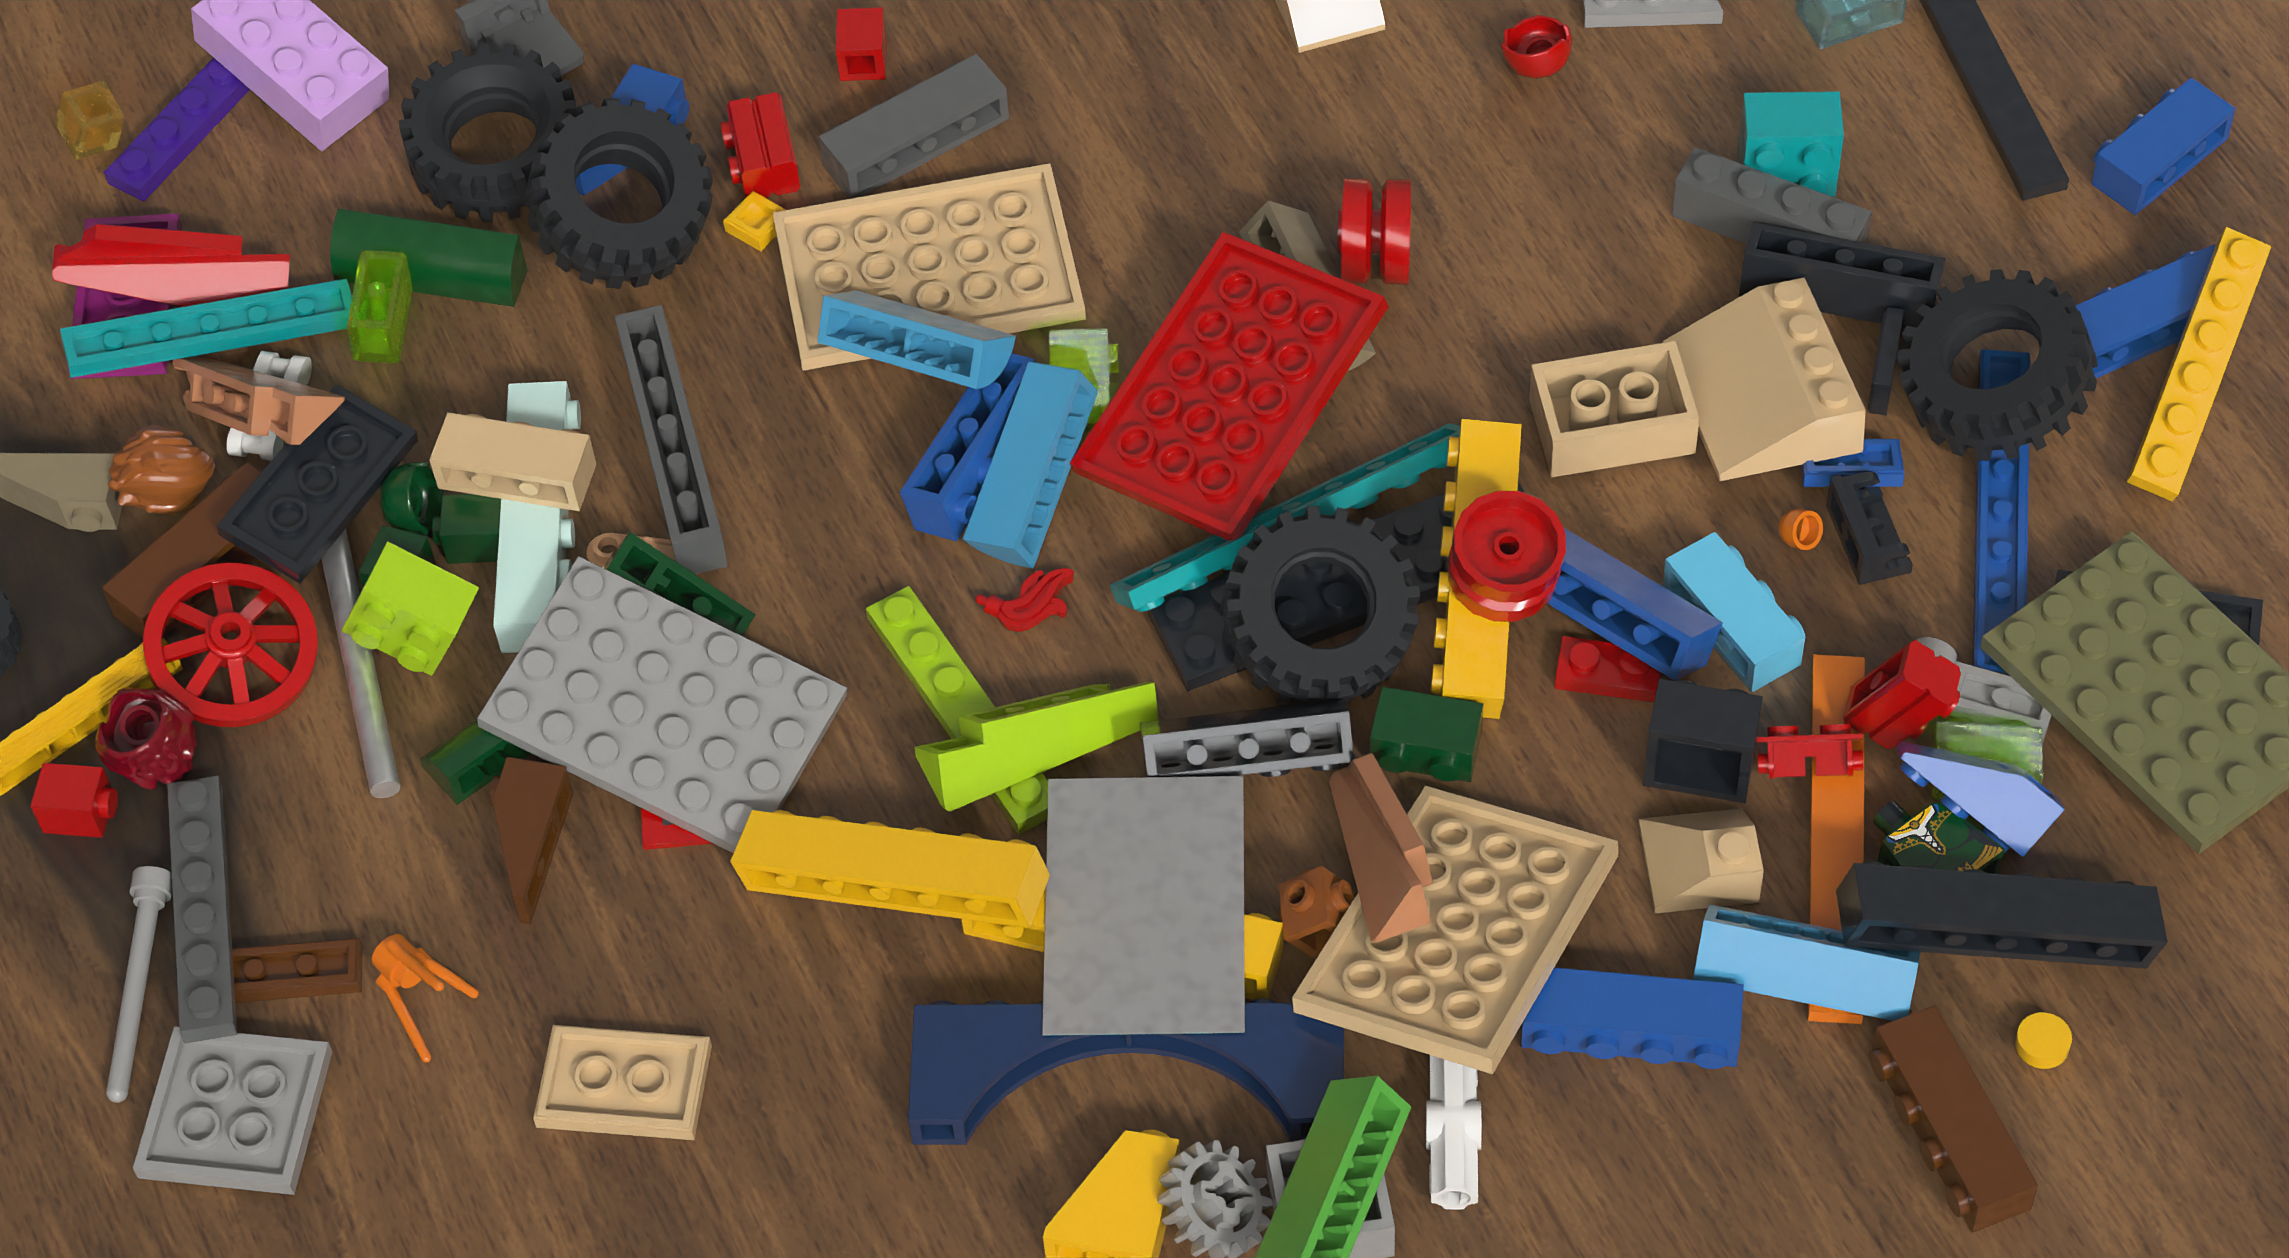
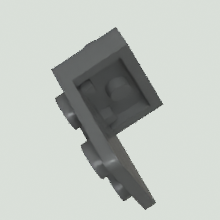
[454,0,584,75]

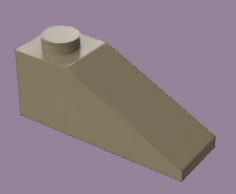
[0,453,122,532]

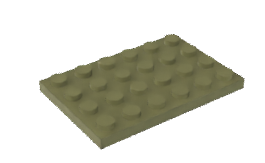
[1980,531,2289,854]

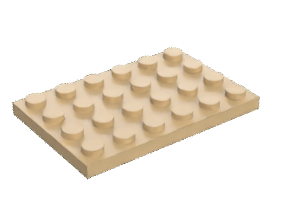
[773,163,1086,371]
[1292,786,1618,1074]

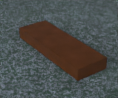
[232,938,363,1003]

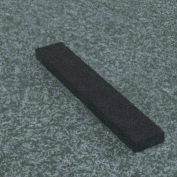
[1920,0,2069,201]

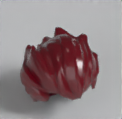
[95,688,197,790]

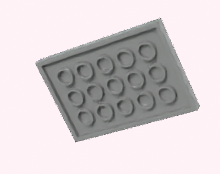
[477,556,847,853]

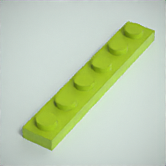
[866,586,1048,835]

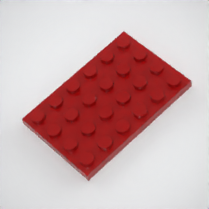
[1069,232,1389,541]

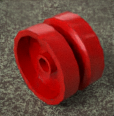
[1337,178,1412,285]
[1448,491,1566,622]

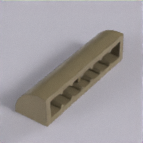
[1239,201,1376,371]

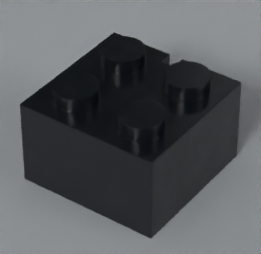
[1643,679,1763,804]

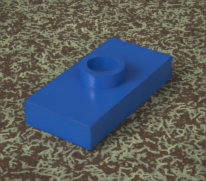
[1800,439,1905,487]

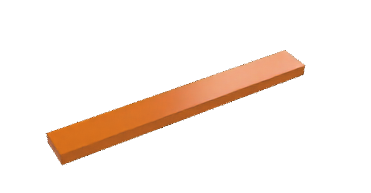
[1808,654,1865,1024]

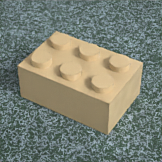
[1529,341,1699,478]

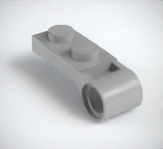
[1916,637,2052,742]

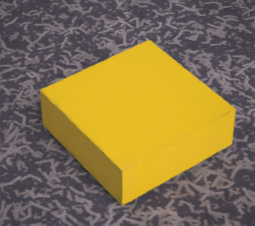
[723,191,786,252]

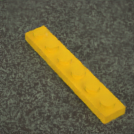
[2126,227,2271,502]

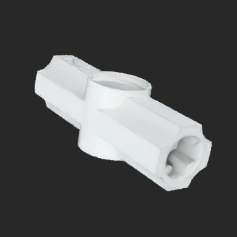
[1426,1055,1481,1209]

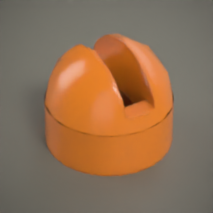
[1778,509,1823,550]

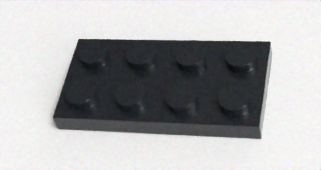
[217,384,418,584]

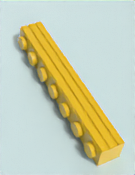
[0,638,183,796]

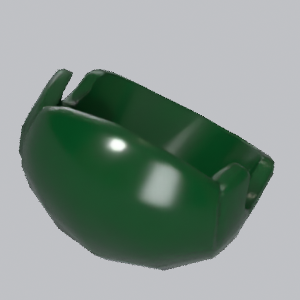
[380,462,444,536]

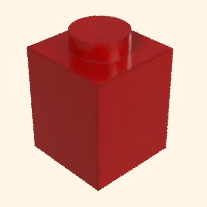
[836,7,887,81]
[30,763,118,838]

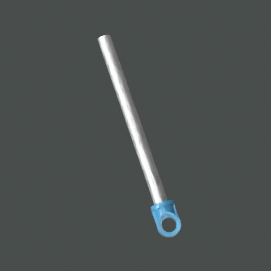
[286,442,400,798]

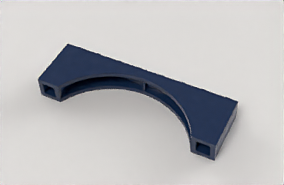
[908,999,1344,1145]

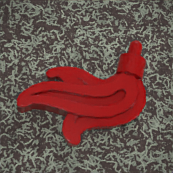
[975,568,1074,632]

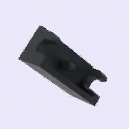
[1826,472,1913,585]

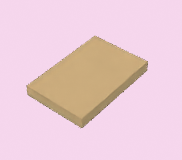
[533,1025,712,1140]

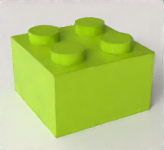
[341,541,479,676]

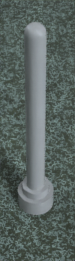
[106,866,173,1103]

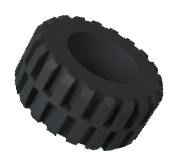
[525,98,713,289]

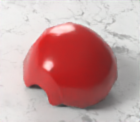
[1500,15,1572,79]

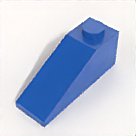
[575,64,689,196]

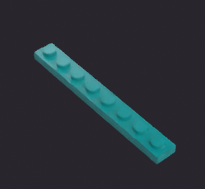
[1110,423,1460,612]

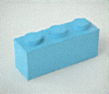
[1663,532,1805,693]

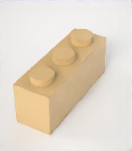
[429,412,596,512]

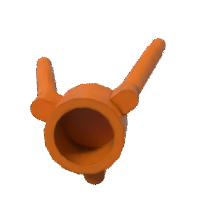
[371,934,479,1063]

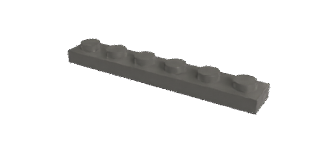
[167,776,237,1044]

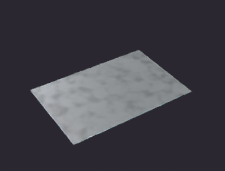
[1042,776,1245,1036]

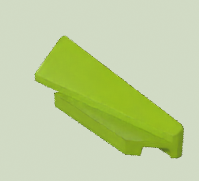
[915,682,1158,811]

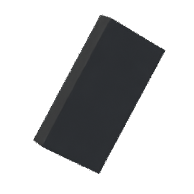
[1868,307,1904,416]

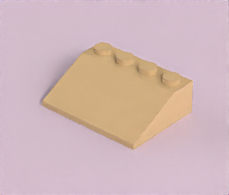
[1663,278,1866,481]

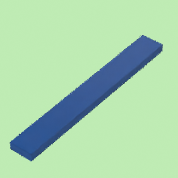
[1972,349,2030,676]

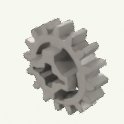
[1157,1140,1273,1258]

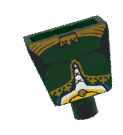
[1873,801,2005,874]

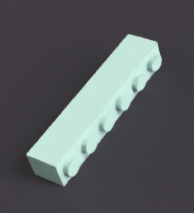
[493,381,581,653]

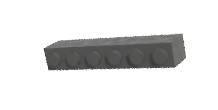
[614,305,728,574]

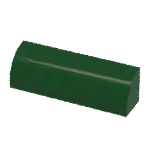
[330,209,528,307]
[420,719,531,805]

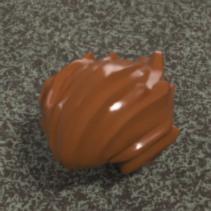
[108,425,215,515]

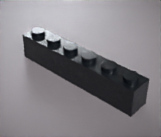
[1836,861,2168,969]

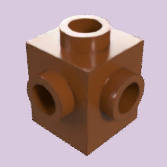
[1278,866,1356,958]

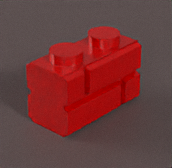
[720,92,800,198]
[1843,640,1961,750]

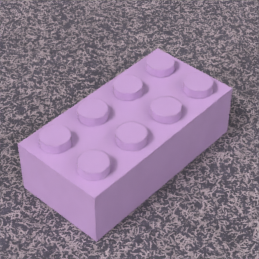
[191,0,389,151]

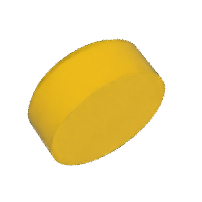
[2015,1012,2072,1069]

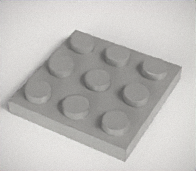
[133,1026,332,1195]

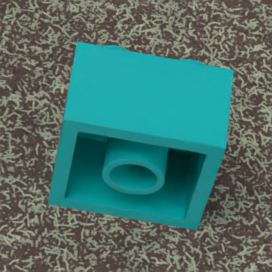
[1737,91,1844,197]

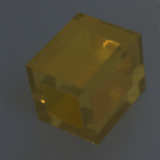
[55,80,125,160]

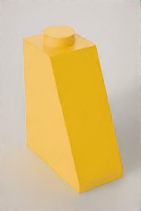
[1043,1130,1180,1258]

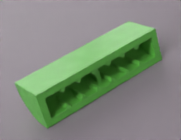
[1255,1076,1411,1258]

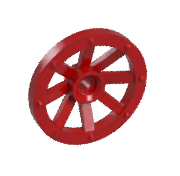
[143,563,318,727]

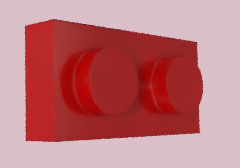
[1555,636,1661,703]

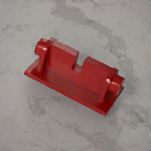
[1757,724,1863,779]

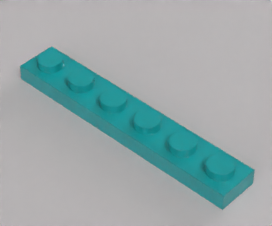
[60,279,358,378]

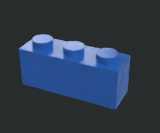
[2091,77,2236,215]

